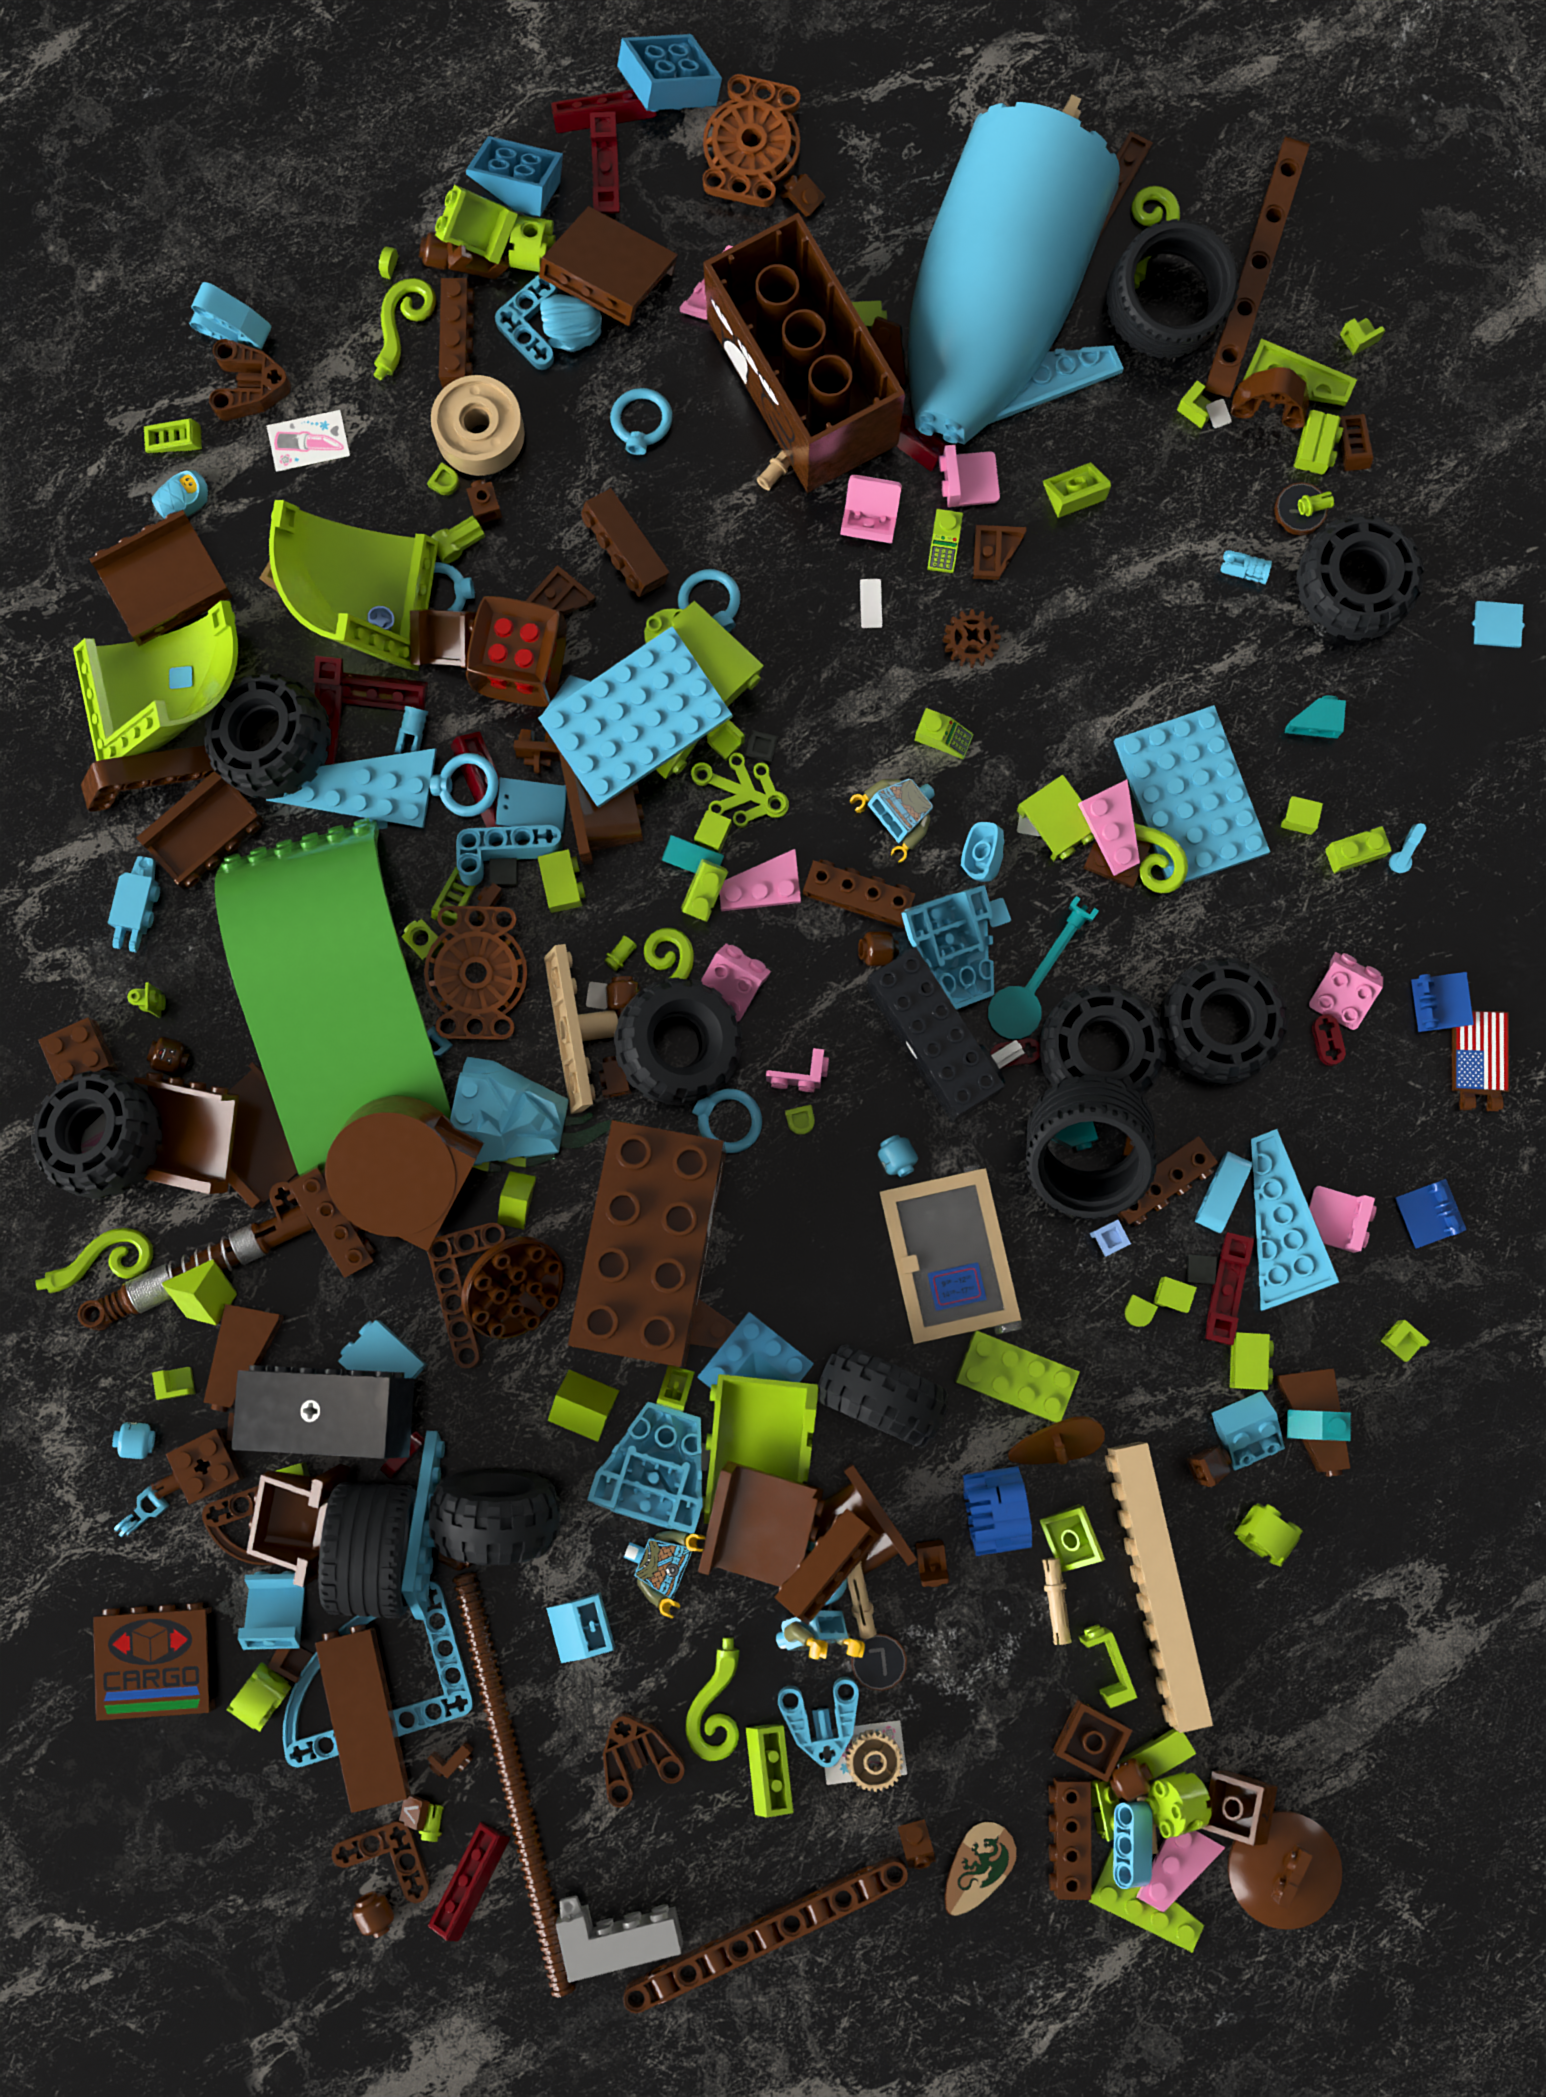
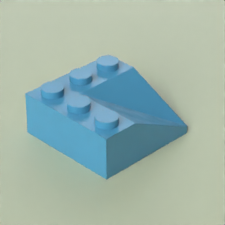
[617,34,722,111]
[466,136,563,217]
[697,1312,814,1388]

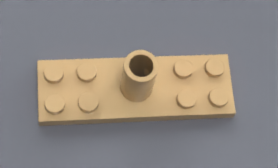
[544,944,618,1114]

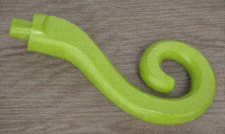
[1132,186,1180,289]
[374,278,436,380]
[1134,822,1188,893]
[644,928,694,979]
[36,1228,153,1293]
[685,1637,739,1761]

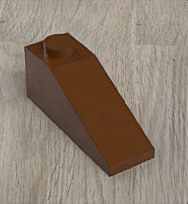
[1185,1445,1232,1487]

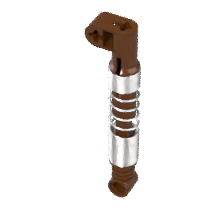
[77,1181,314,1331]

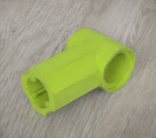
[431,516,485,564]

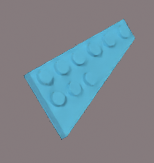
[989,346,1124,424]
[266,749,437,828]
[1251,1129,1340,1312]
[401,1431,445,1620]

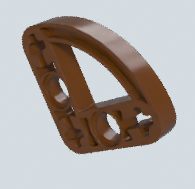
[202,1486,275,1565]

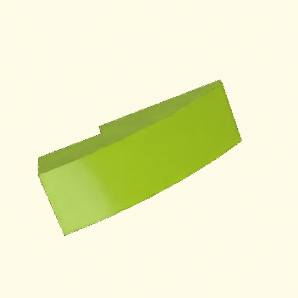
[1110,1728,1196,1781]

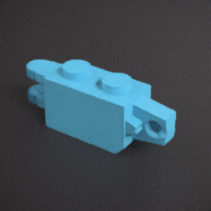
[108,856,160,952]

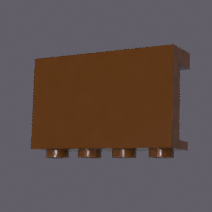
[136,771,265,890]

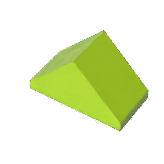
[497,1171,537,1230]
[656,1365,695,1412]

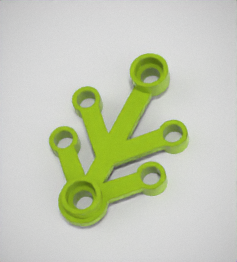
[691,753,789,828]

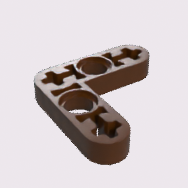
[331,1820,430,1903]

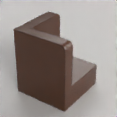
[268,1646,314,1683]

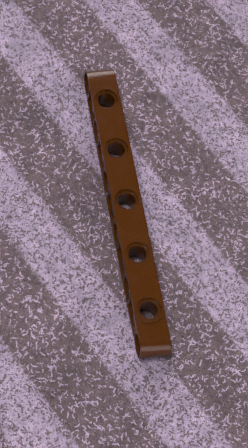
[1204,136,1310,398]
[623,1856,908,2013]

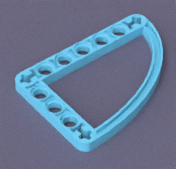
[283,1580,474,1767]

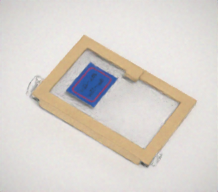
[880,1164,1023,1344]

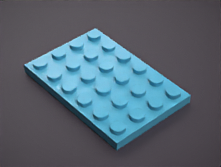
[538,626,733,808]
[1114,706,1270,883]

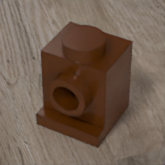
[466,480,503,525]
[599,1056,632,1099]

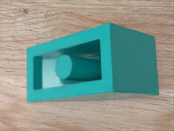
[1285,695,1346,738]
[1051,1121,1098,1152]
[1287,1410,1351,1441]

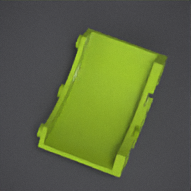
[653,601,764,779]
[701,1374,818,1524]

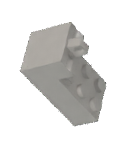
[556,1895,683,1982]

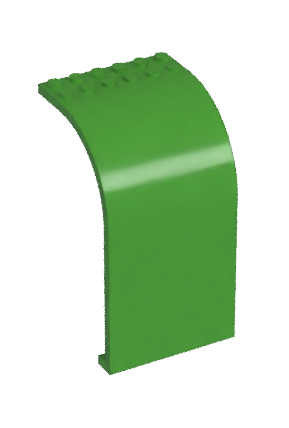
[215,818,452,1175]

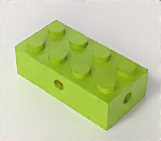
[954,1330,1080,1423]

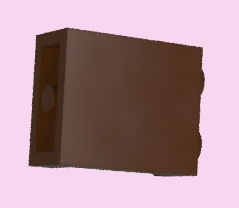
[410,609,477,668]

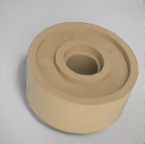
[431,375,525,476]

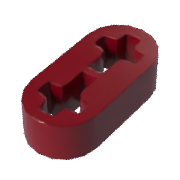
[1312,1014,1346,1066]
[990,1038,1040,1069]
[380,1431,425,1479]

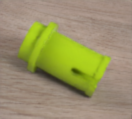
[1298,491,1334,516]
[604,936,637,971]
[419,1804,444,1842]

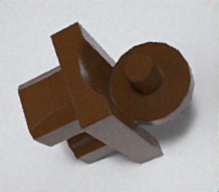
[514,729,561,773]

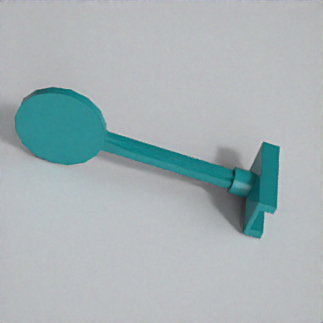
[988,896,1099,1039]

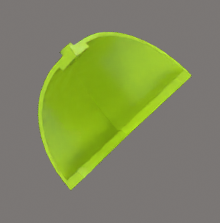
[269,500,439,671]
[73,601,238,761]

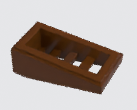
[1339,414,1373,471]

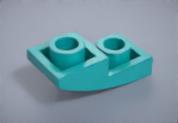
[661,835,724,873]

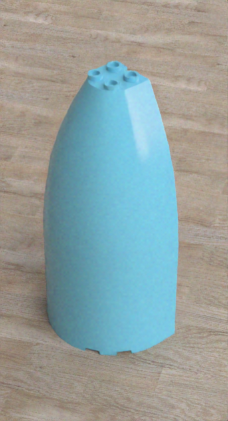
[908,102,1120,444]

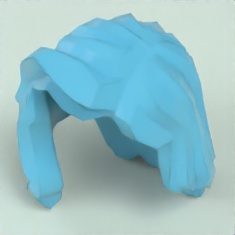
[540,294,602,352]

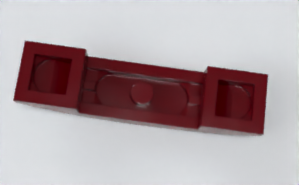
[590,112,620,214]
[313,656,343,765]
[1205,1232,1254,1345]

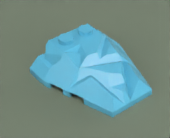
[901,885,994,1009]
[450,1057,569,1166]
[587,1402,703,1534]

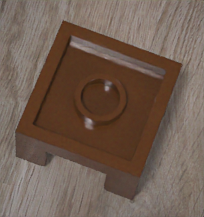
[448,242,509,280]

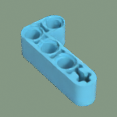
[456,825,563,886]

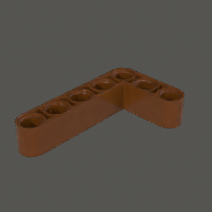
[81,745,214,812]
[427,1223,508,1369]

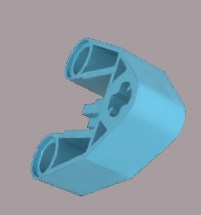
[190,282,272,350]
[778,1676,859,1767]

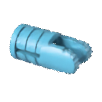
[1221,550,1272,584]
[394,706,428,754]

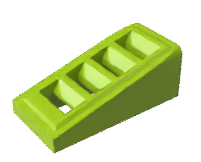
[144,418,202,453]
[431,867,477,926]

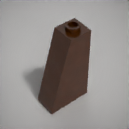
[204,1304,285,1412]
[1274,1368,1350,1477]

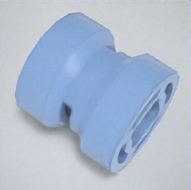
[366,606,394,632]

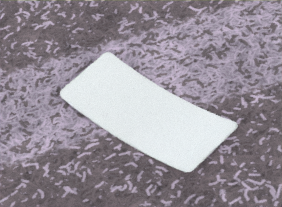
[860,579,882,628]

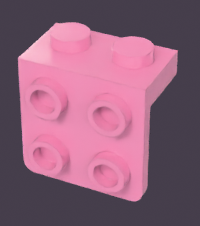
[939,445,1000,507]
[840,475,902,543]
[701,944,771,1022]
[1309,952,1383,1030]
[766,1048,829,1092]
[1309,1186,1376,1253]

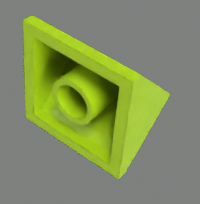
[1043,462,1111,518]
[162,1259,237,1326]
[548,1369,620,1442]
[1039,1504,1105,1572]

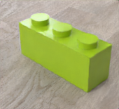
[746,1724,793,1817]

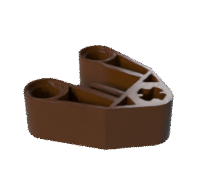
[209,339,291,421]
[1231,367,1309,428]
[603,1713,685,1808]

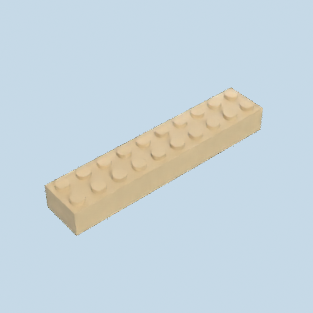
[1105,1442,1213,1733]

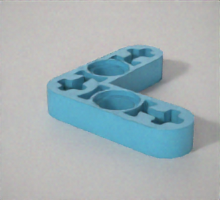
[495,275,557,370]

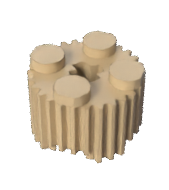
[845,1729,903,1792]

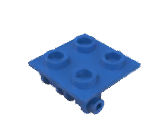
[1411,972,1474,1032]
[1395,1179,1466,1249]

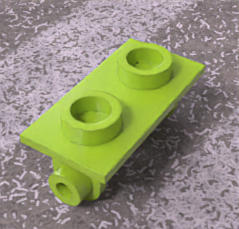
[127,982,166,1018]
[1090,1779,1120,1841]

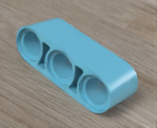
[1195,1151,1252,1233]
[1113,1801,1153,1889]

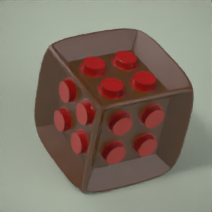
[466,596,567,707]

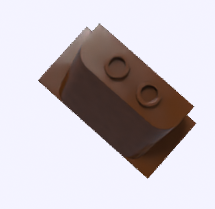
[559,751,644,866]
[816,1463,917,1576]
[247,1464,350,1587]

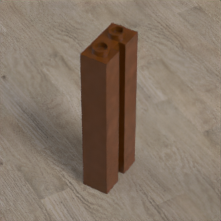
[315,1623,411,1813]

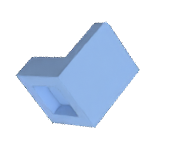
[1090,1220,1131,1257]

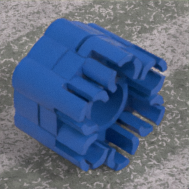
[963,1466,1032,1556]

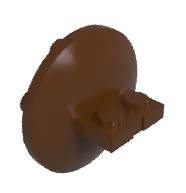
[461,1237,563,1339]
[1228,1811,1342,1929]

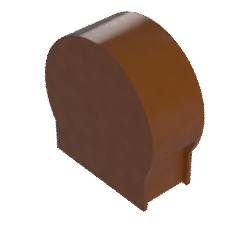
[325,1096,484,1252]

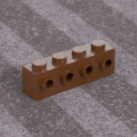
[439,278,475,389]
[581,488,670,598]
[803,859,915,929]
[1117,1136,1218,1227]
[288,1164,376,1278]
[775,1508,880,1625]
[1049,1777,1092,1900]

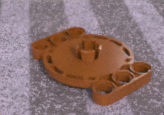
[703,74,800,207]
[424,906,527,1039]

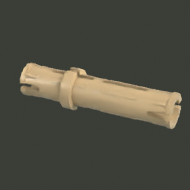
[1042,1557,1072,1645]
[847,1561,877,1639]

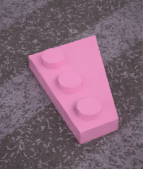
[1078,780,1140,876]
[1136,1831,1225,1912]

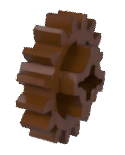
[943,609,1001,668]

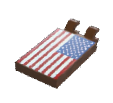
[1452,1010,1509,1112]

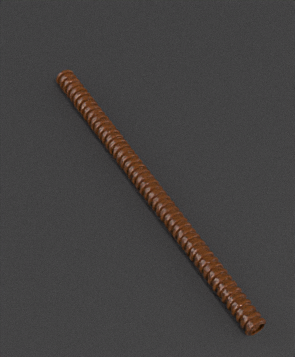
[452,1572,576,1997]

